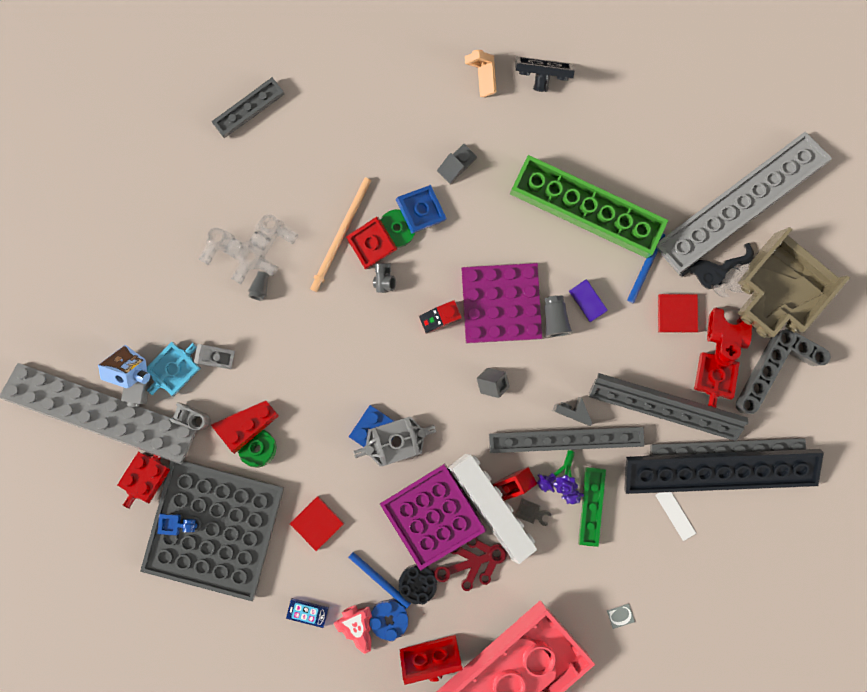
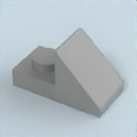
[194,344,235,369]

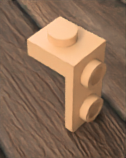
[465,50,497,98]

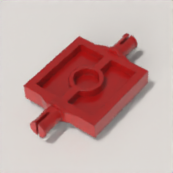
[694,352,740,408]
[117,451,171,509]

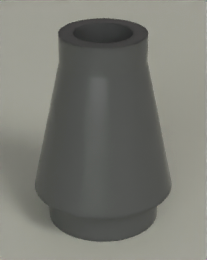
[248,271,269,301]

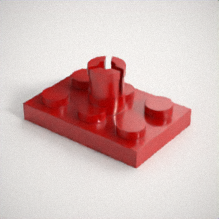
[399,635,463,685]

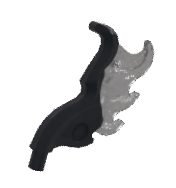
[680,243,754,297]

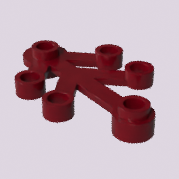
[435,537,507,591]

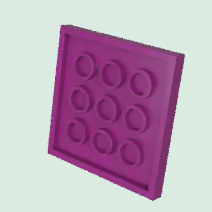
[461,263,542,344]
[380,463,487,570]

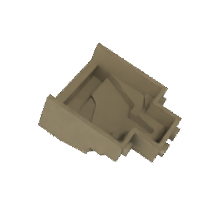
[737,227,850,338]

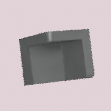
[477,368,509,398]

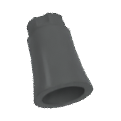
[544,295,572,337]

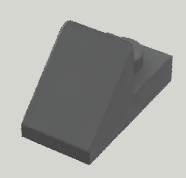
[437,144,477,184]
[552,397,592,426]

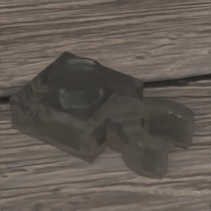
[515,498,552,526]

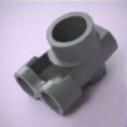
[373,263,396,293]

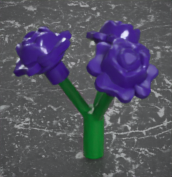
[537,450,584,504]

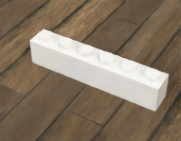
[448,454,537,564]

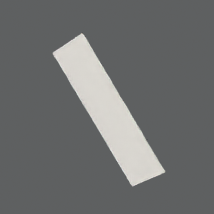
[655,492,696,541]

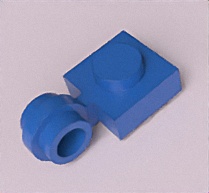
[158,513,197,535]

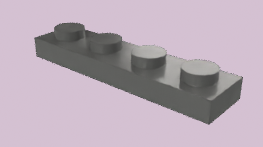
[211,77,284,138]

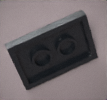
[515,56,575,92]

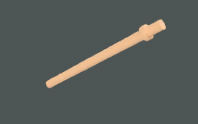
[310,177,371,292]

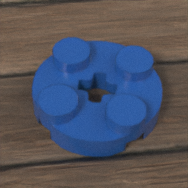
[370,600,408,641]

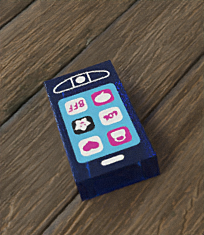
[286,598,329,628]

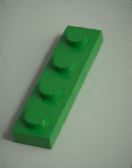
[578,467,606,547]

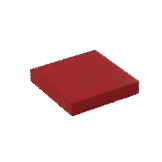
[346,216,398,269]
[658,294,698,333]
[290,496,344,551]

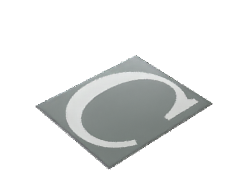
[607,604,635,629]

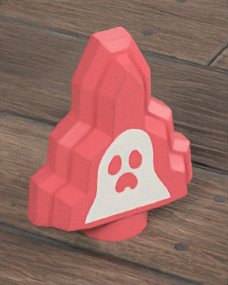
[334,605,372,654]

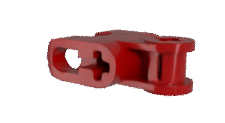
[707,307,752,367]

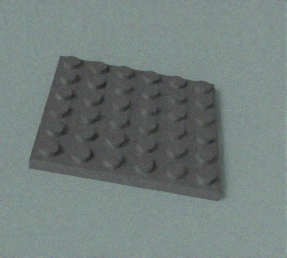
[140,461,284,602]

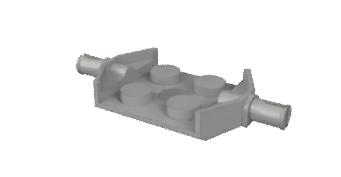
[353,417,436,467]

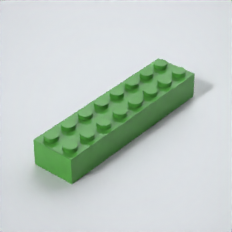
[510,155,669,258]

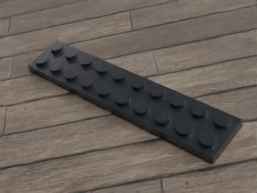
[624,449,824,494]

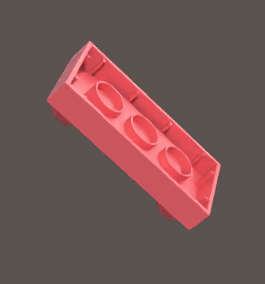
[436,600,595,692]

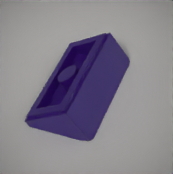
[569,279,608,322]

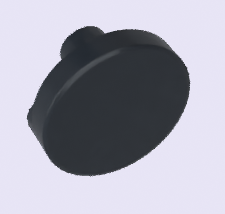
[399,564,437,605]

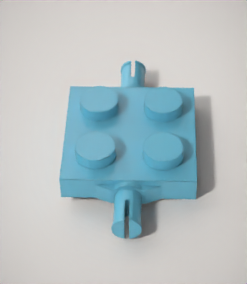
[147,342,201,396]

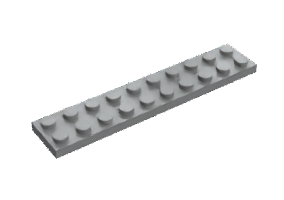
[656,131,832,275]
[0,363,197,465]

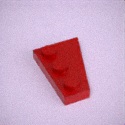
[211,400,279,454]

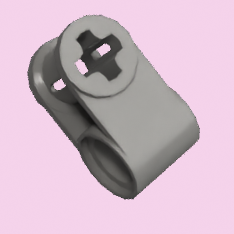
[170,402,211,430]

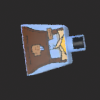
[98,345,150,388]

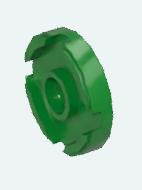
[380,209,415,248]
[238,430,277,468]

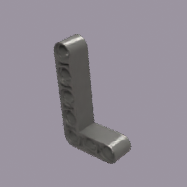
[736,329,831,414]

